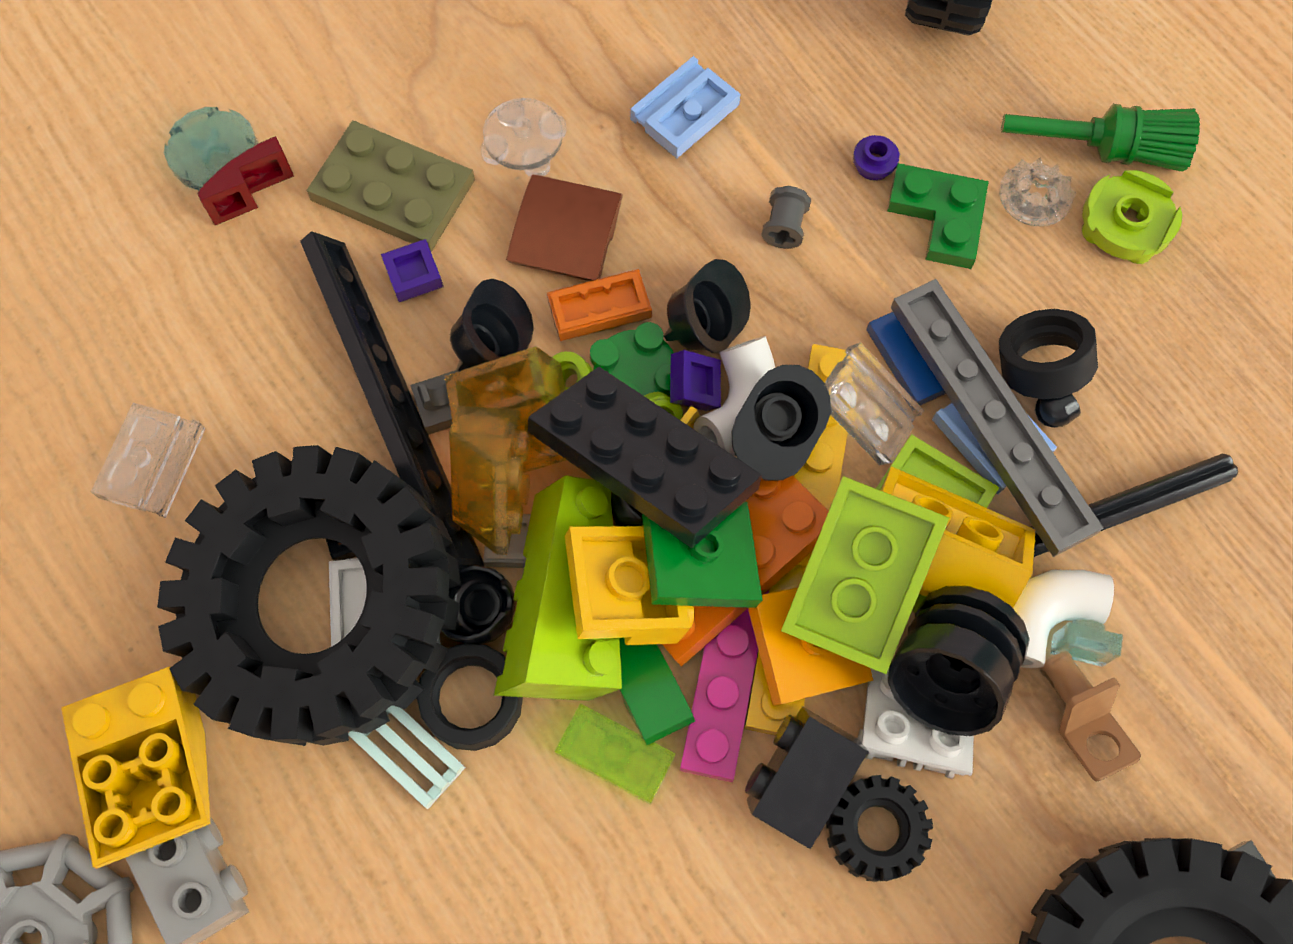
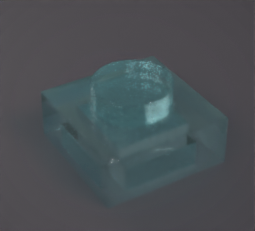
[1050,619,1123,667]

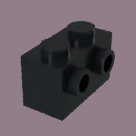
[745,706,869,850]

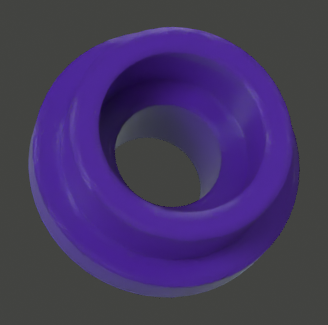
[853,135,900,180]

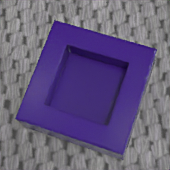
[381,239,444,302]
[670,350,721,411]

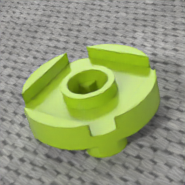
[1081,170,1182,264]

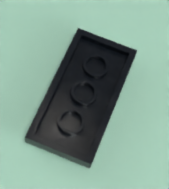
[527,367,762,548]

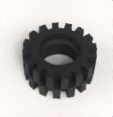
[826,775,933,882]

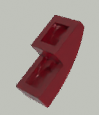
[197,136,294,226]

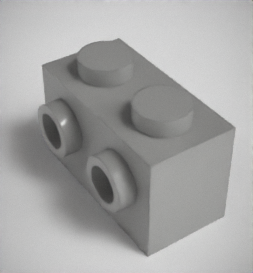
[126,818,249,944]

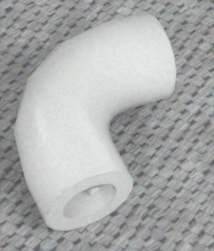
[694,336,775,456]
[1013,570,1114,668]

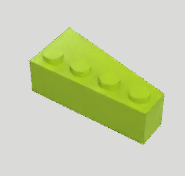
[494,475,622,701]

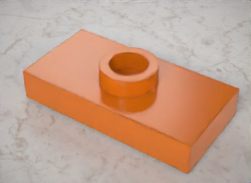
[547,269,652,341]

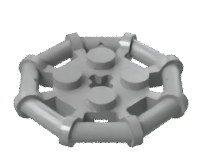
[0,834,134,944]

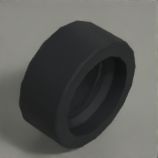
[999,309,1098,399]
[417,643,523,751]

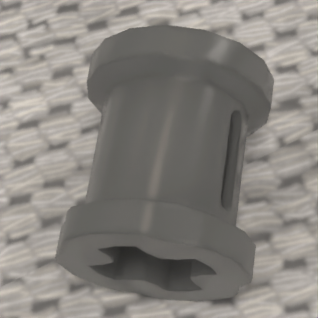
[761,186,811,249]

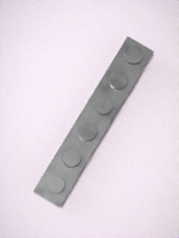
[891,279,1103,557]

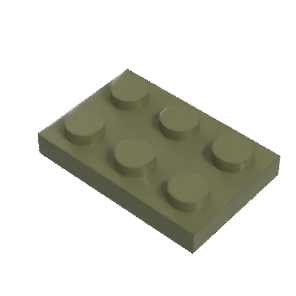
[306,120,475,252]

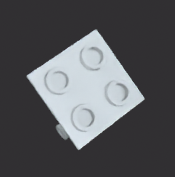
[857,668,974,779]

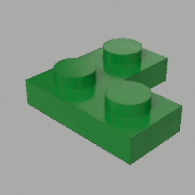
[887,163,989,269]

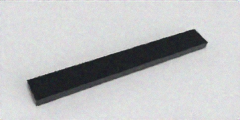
[300,231,485,571]

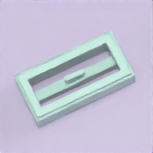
[348,705,466,809]

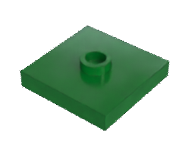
[642,502,763,608]

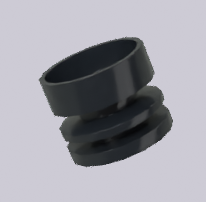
[888,586,1030,736]

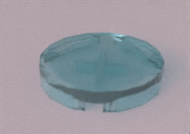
[164,107,259,191]

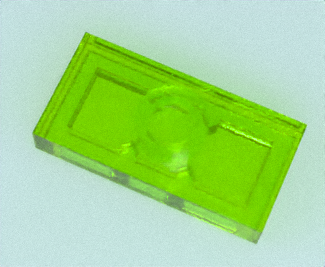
[554,703,676,805]

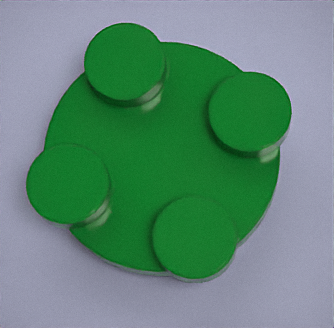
[590,322,674,396]

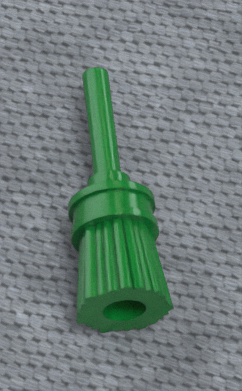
[1001,104,1200,172]

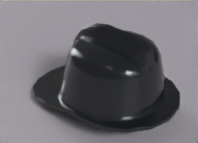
[664,259,751,354]
[450,279,534,376]
[731,365,831,481]

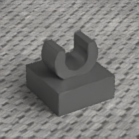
[410,370,474,435]

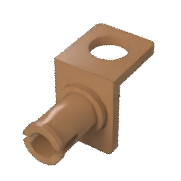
[1040,651,1141,782]

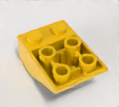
[61,666,211,869]

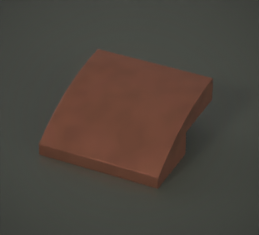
[506,174,623,281]

